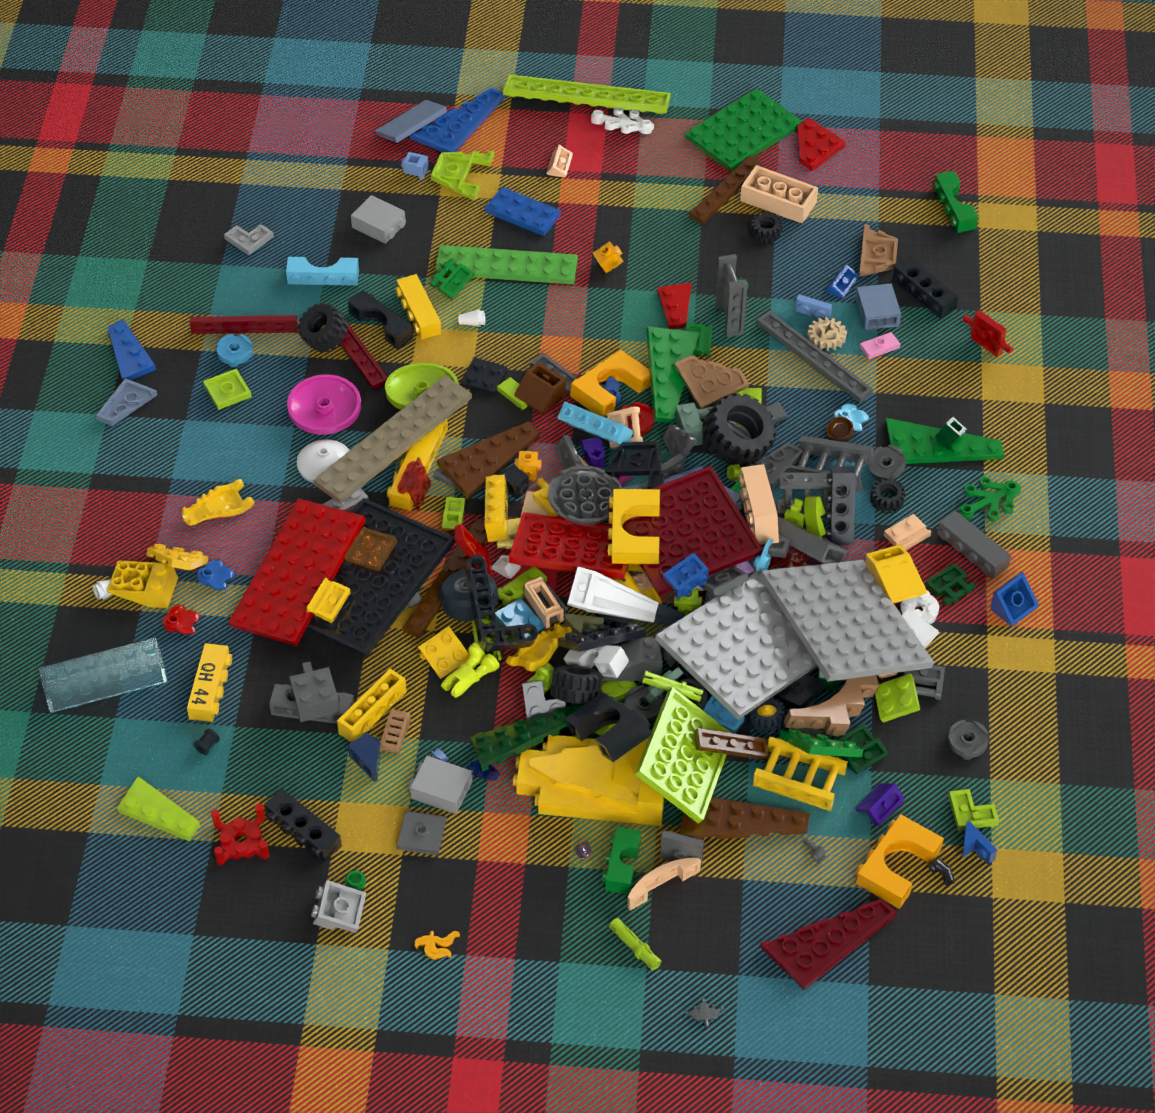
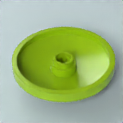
[385,363,458,410]

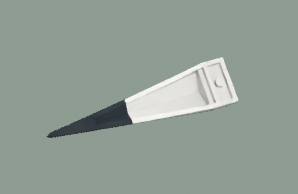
[567,567,687,626]

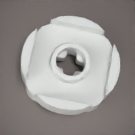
[900,591,939,624]

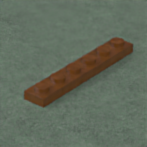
[689,156,762,225]

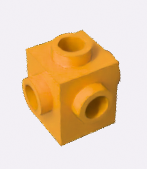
[593,241,624,273]
[515,451,542,481]

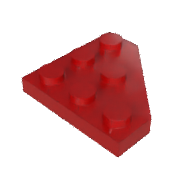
[797,118,846,171]

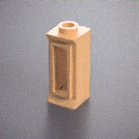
[524,576,564,629]

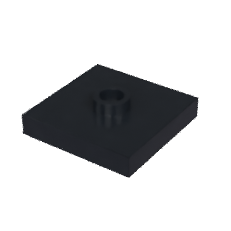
[773,674,826,709]

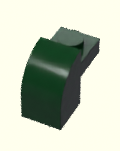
[934,417,966,450]

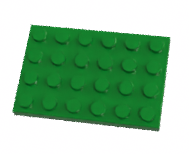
[684,88,803,172]

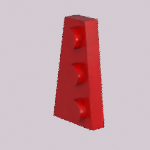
[657,282,692,329]

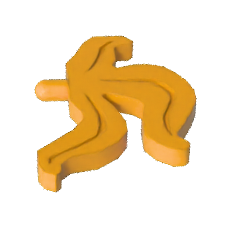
[415,931,460,960]

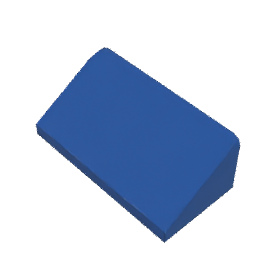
[825,264,859,298]

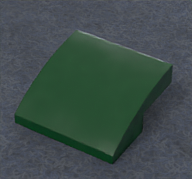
[837,724,889,775]

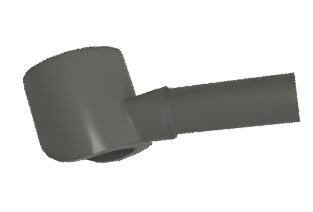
[803,838,825,863]

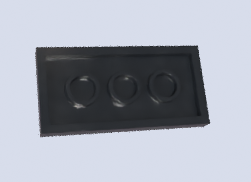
[558,622,646,652]

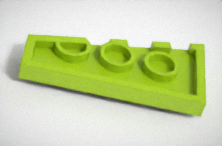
[117,776,200,841]

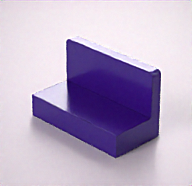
[855,783,905,826]

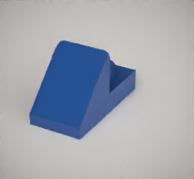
[962,821,997,865]

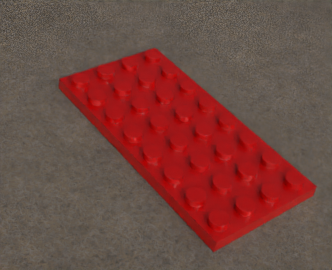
[228,498,366,646]

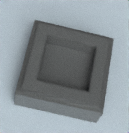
[766,402,787,423]

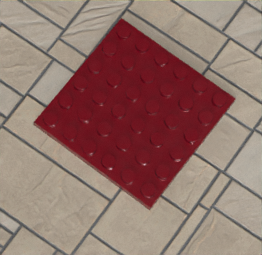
[608,466,763,596]

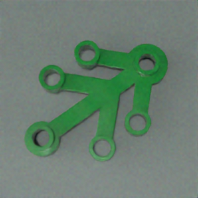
[958,477,1021,522]

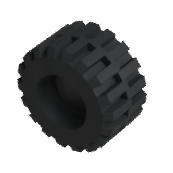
[298,302,348,352]
[550,665,603,704]

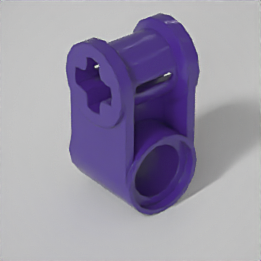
[581,437,605,469]

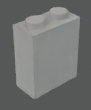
[351,195,406,244]
[409,756,473,814]

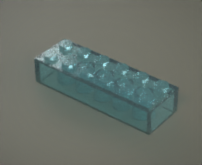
[39,638,168,713]

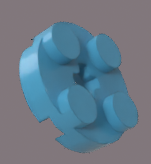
[217,334,253,367]

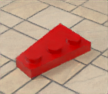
[454,524,494,578]

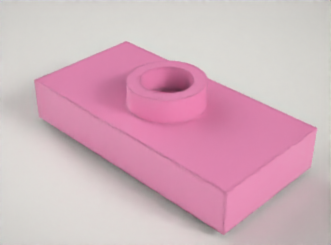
[860,332,900,359]

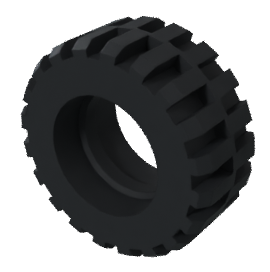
[702,394,777,467]

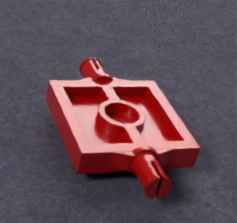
[962,310,1013,357]

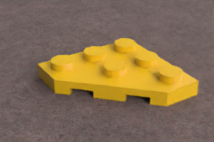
[147,544,208,570]

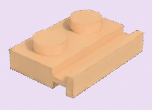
[884,514,931,550]

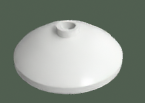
[297,439,350,483]

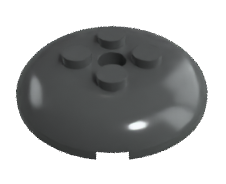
[548,466,623,525]

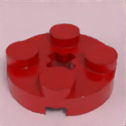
[620,402,654,436]

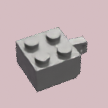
[290,662,340,722]

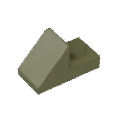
[565,613,604,633]

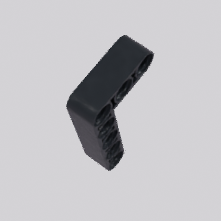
[465,555,538,652]

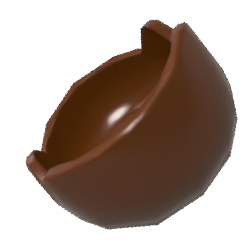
[826,417,854,442]

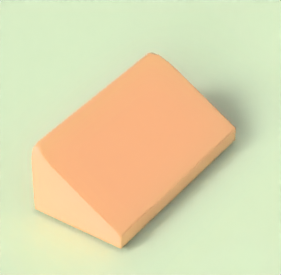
[546,145,573,177]

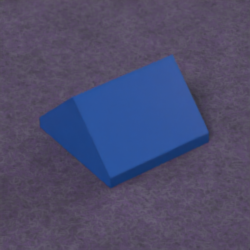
[990,572,1039,626]

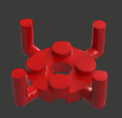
[211,803,269,865]

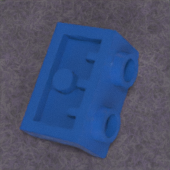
[663,553,708,599]

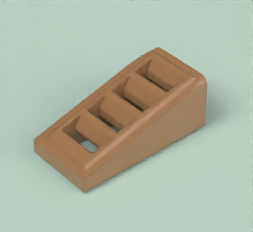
[380,709,411,754]

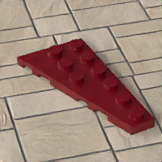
[760,898,897,990]

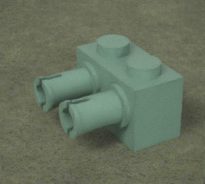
[676,403,713,446]

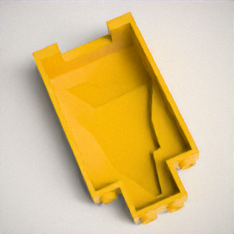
[513,735,664,826]

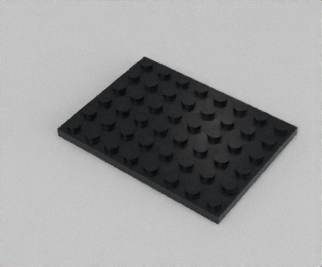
[306,498,456,658]

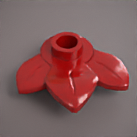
[162,605,200,635]

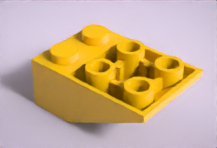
[866,544,927,604]
[107,561,178,608]

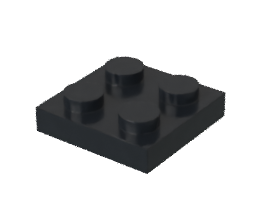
[460,357,508,396]

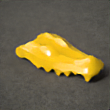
[182,479,255,526]
[506,623,572,672]

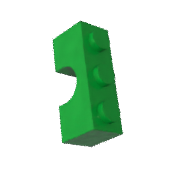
[602,827,641,894]

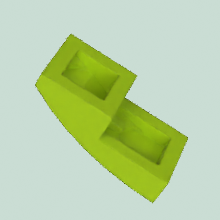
[804,496,826,537]
[442,497,465,530]

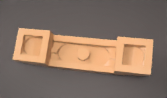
[627,858,701,910]

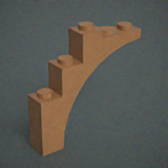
[784,675,879,736]

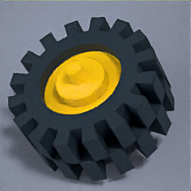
[749,697,786,734]

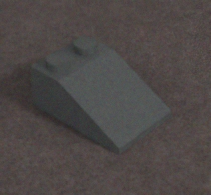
[602,637,662,681]

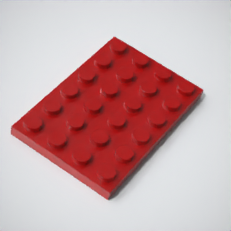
[509,512,628,579]

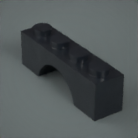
[348,290,413,350]

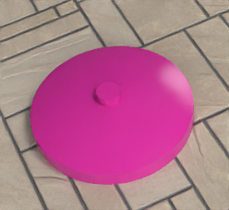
[287,375,361,435]

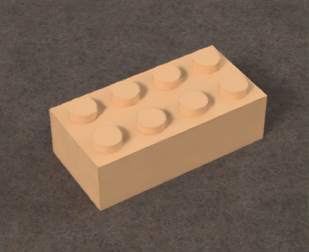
[740,165,818,223]
[739,464,779,545]

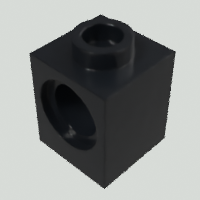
[500,464,529,499]

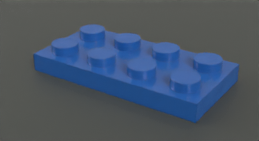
[485,187,561,236]

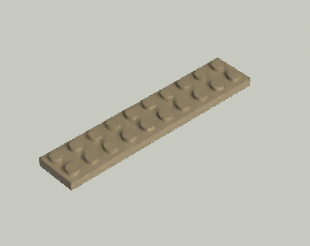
[313,375,472,504]

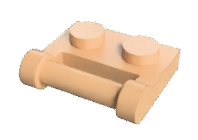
[607,407,643,450]

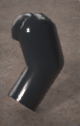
[928,858,955,886]

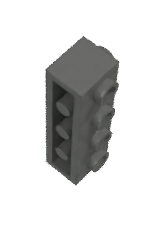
[938,510,1011,579]

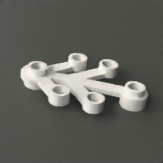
[591,107,654,134]

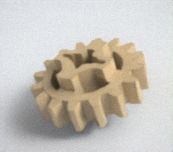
[807,317,847,351]

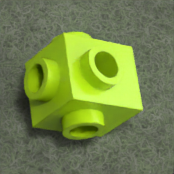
[674,589,702,615]

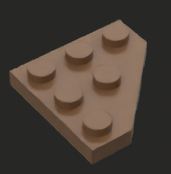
[675,355,749,409]

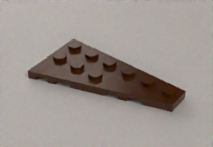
[437,421,540,500]
[679,797,810,840]

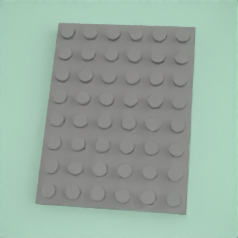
[760,560,934,681]
[655,571,818,720]

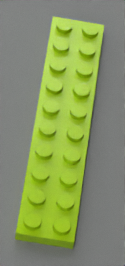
[503,74,671,114]

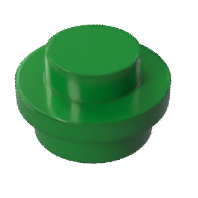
[345,870,366,890]

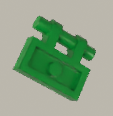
[429,258,474,301]

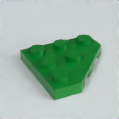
[779,728,863,757]

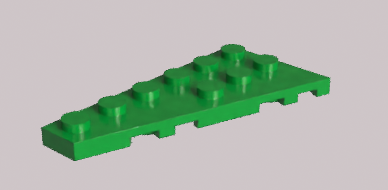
[646,326,699,423]
[885,418,1004,464]

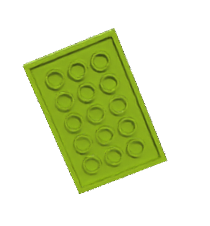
[635,687,731,823]

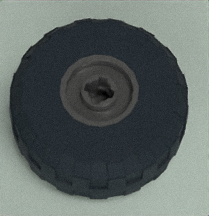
[439,569,499,622]

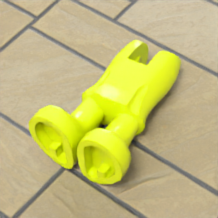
[441,643,500,698]

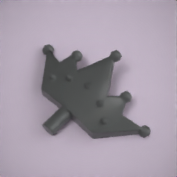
[685,998,724,1027]

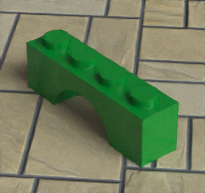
[932,170,978,233]

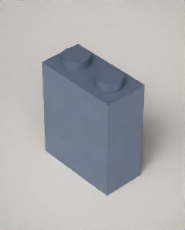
[855,283,901,330]

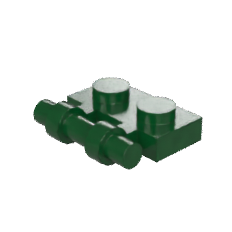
[925,563,976,606]

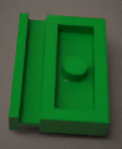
[686,323,713,356]

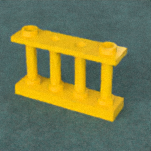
[753,737,847,811]

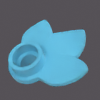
[834,404,869,431]
[754,539,774,572]

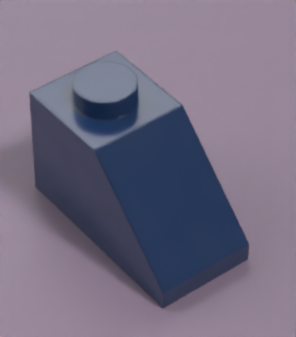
[348,732,381,782]

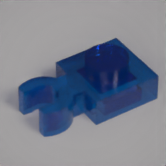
[467,760,501,780]

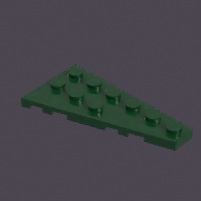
[470,704,585,772]

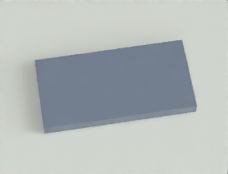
[375,100,447,143]

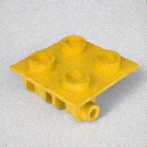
[418,626,470,679]

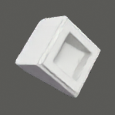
[492,555,521,579]

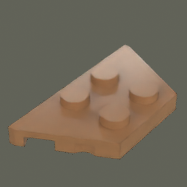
[859,224,898,277]

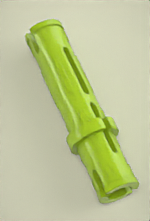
[642,671,703,702]
[609,918,662,971]

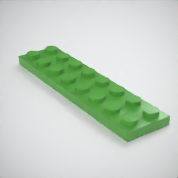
[435,245,578,284]

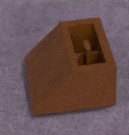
[514,362,566,414]

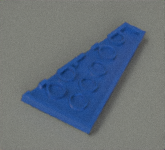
[410,88,505,152]

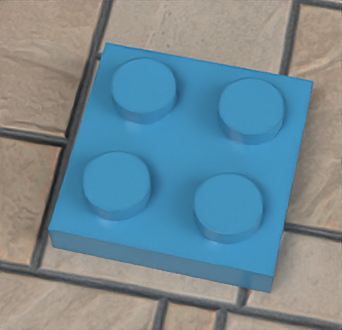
[495,598,545,640]

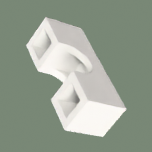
[564,645,629,678]

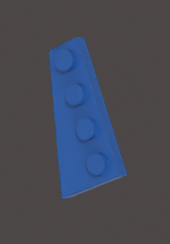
[108,320,156,381]

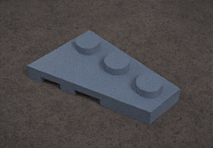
[96,378,157,426]

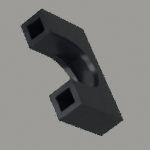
[564,692,652,762]

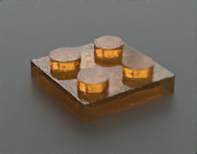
[344,527,398,571]

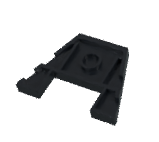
[605,441,665,489]

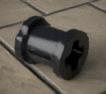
[193,728,220,755]

